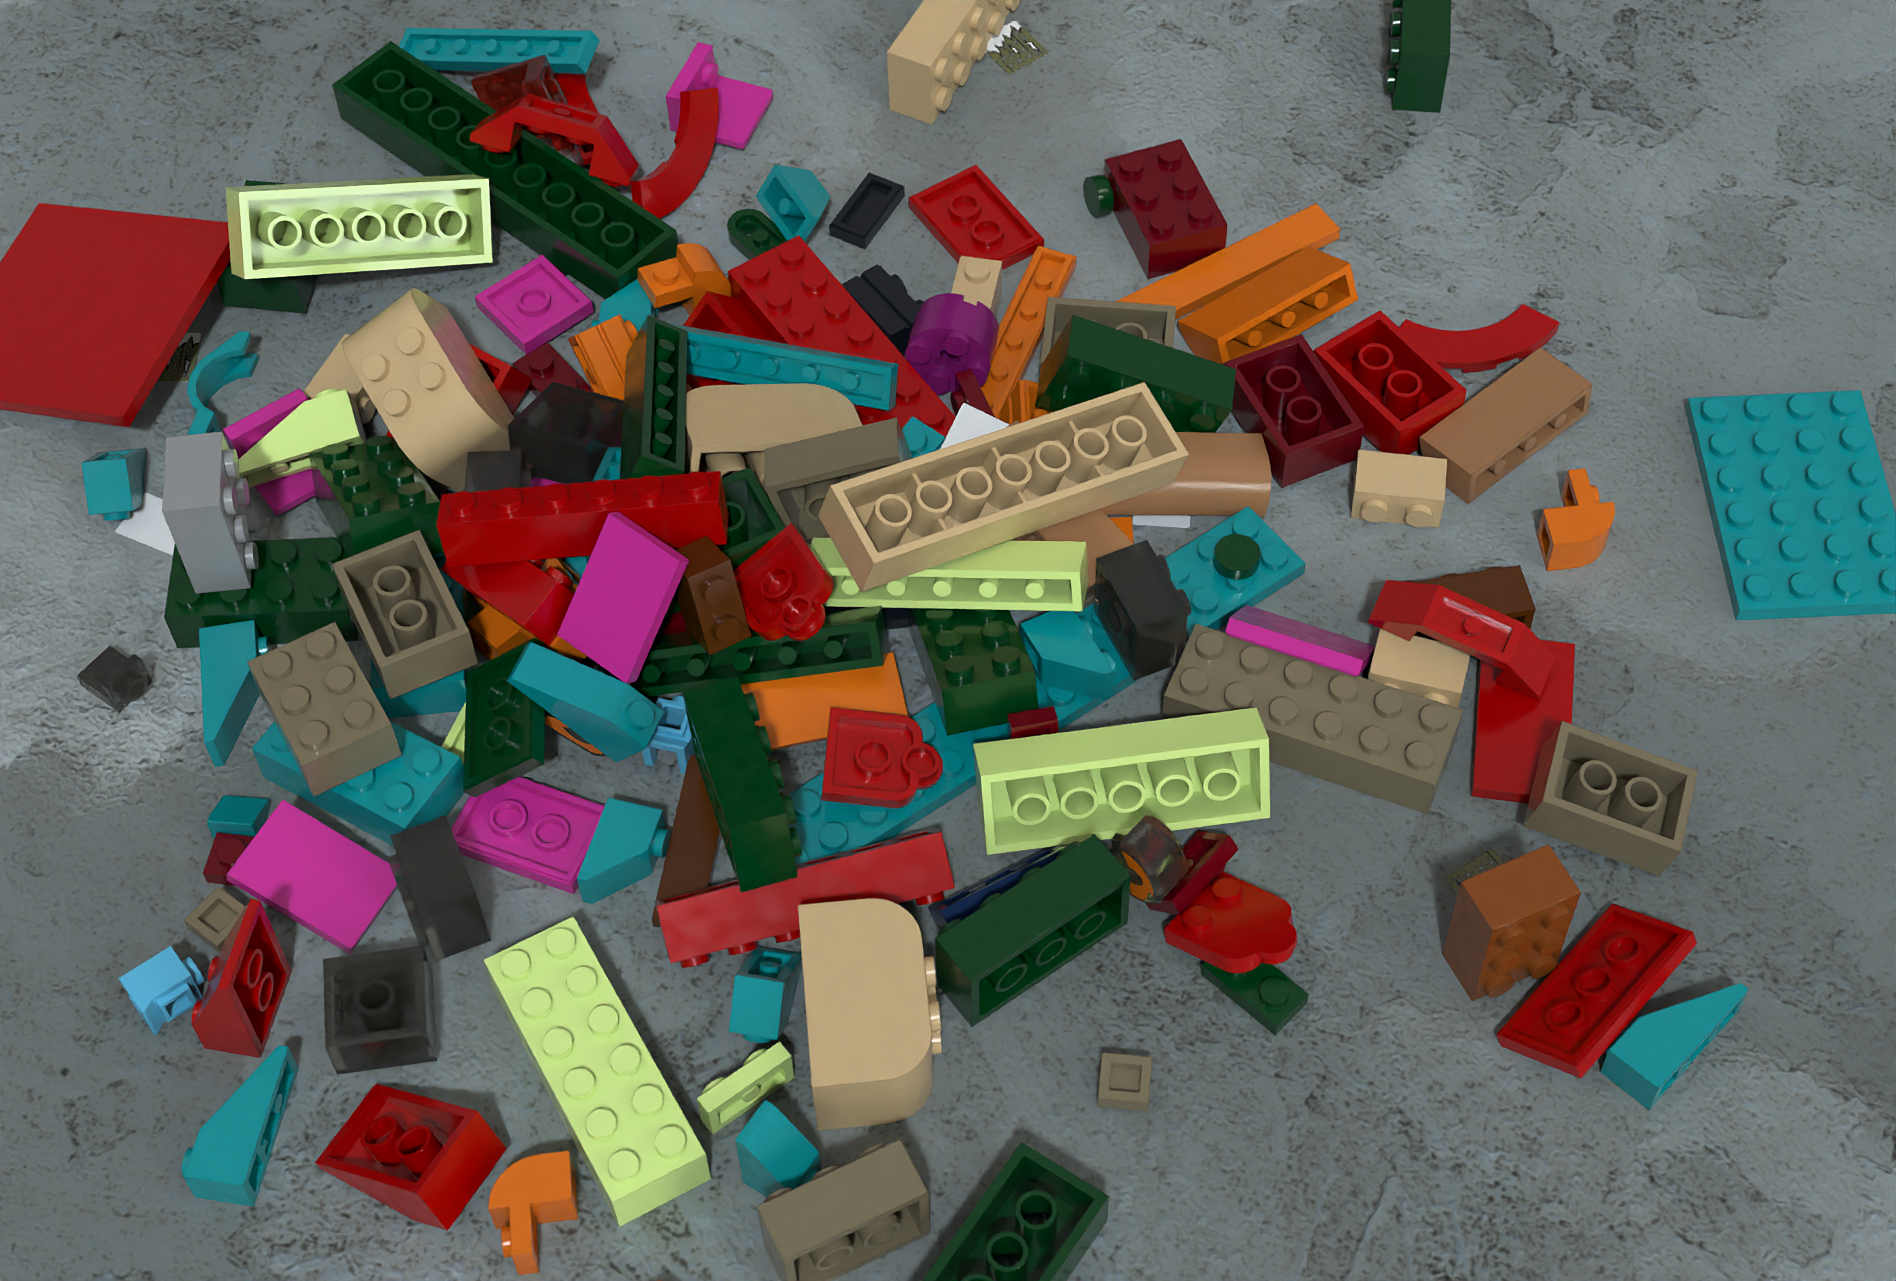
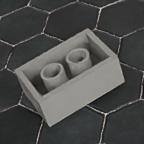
[162,432,259,594]

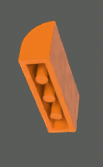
[1177,247,1358,365]
[741,652,908,751]

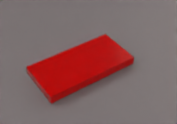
[1471,640,1575,803]
[1496,903,1697,1079]

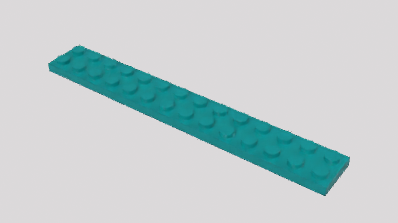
[789,506,1306,864]

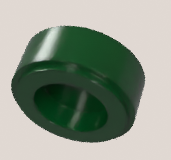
[1083,174,1114,217]
[1214,534,1260,580]

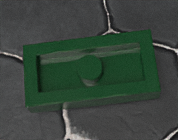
[1201,962,1309,1035]

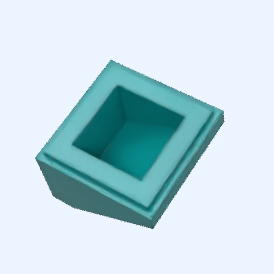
[207,795,271,839]

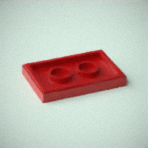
[908,165,1044,270]

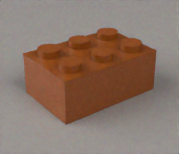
[1442,844,1581,1001]

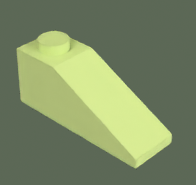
[238,389,366,488]

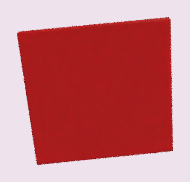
[0,203,230,427]

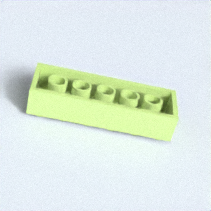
[226,174,492,279]
[973,707,1270,855]
[484,917,711,1227]

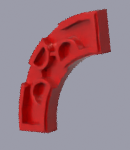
[630,87,719,218]
[1399,304,1560,373]

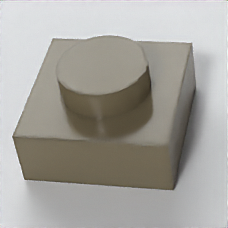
[184,886,245,954]
[1097,1052,1152,1112]

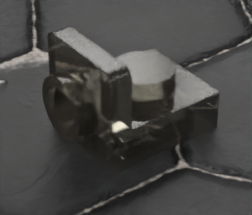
[77,646,152,713]

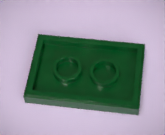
[463,638,546,798]

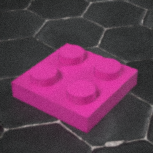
[475,255,594,354]

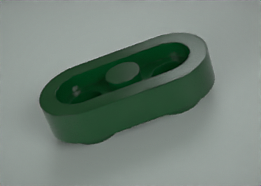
[727,209,787,260]

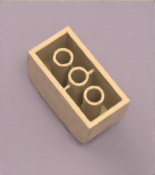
[342,288,528,492]
[683,383,863,505]
[798,898,942,1131]

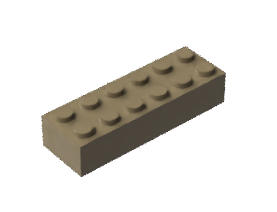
[1162,624,1463,815]

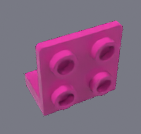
[666,42,773,149]
[223,388,315,515]

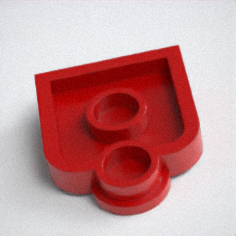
[733,523,833,641]
[821,707,943,808]
[1164,872,1297,973]

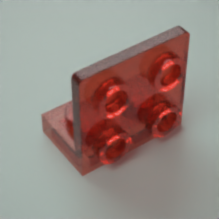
[471,55,572,151]

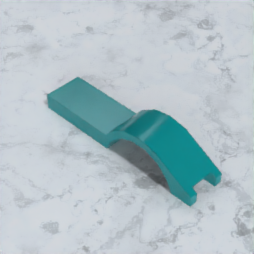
[187,331,259,435]

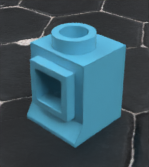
[642,696,694,774]
[118,946,205,1036]

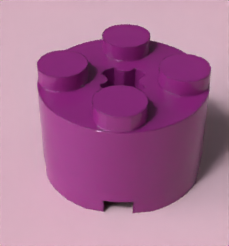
[905,293,999,395]

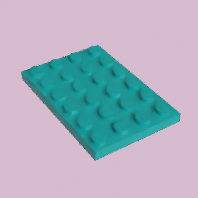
[1685,390,1896,621]

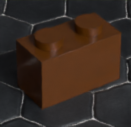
[675,536,751,655]

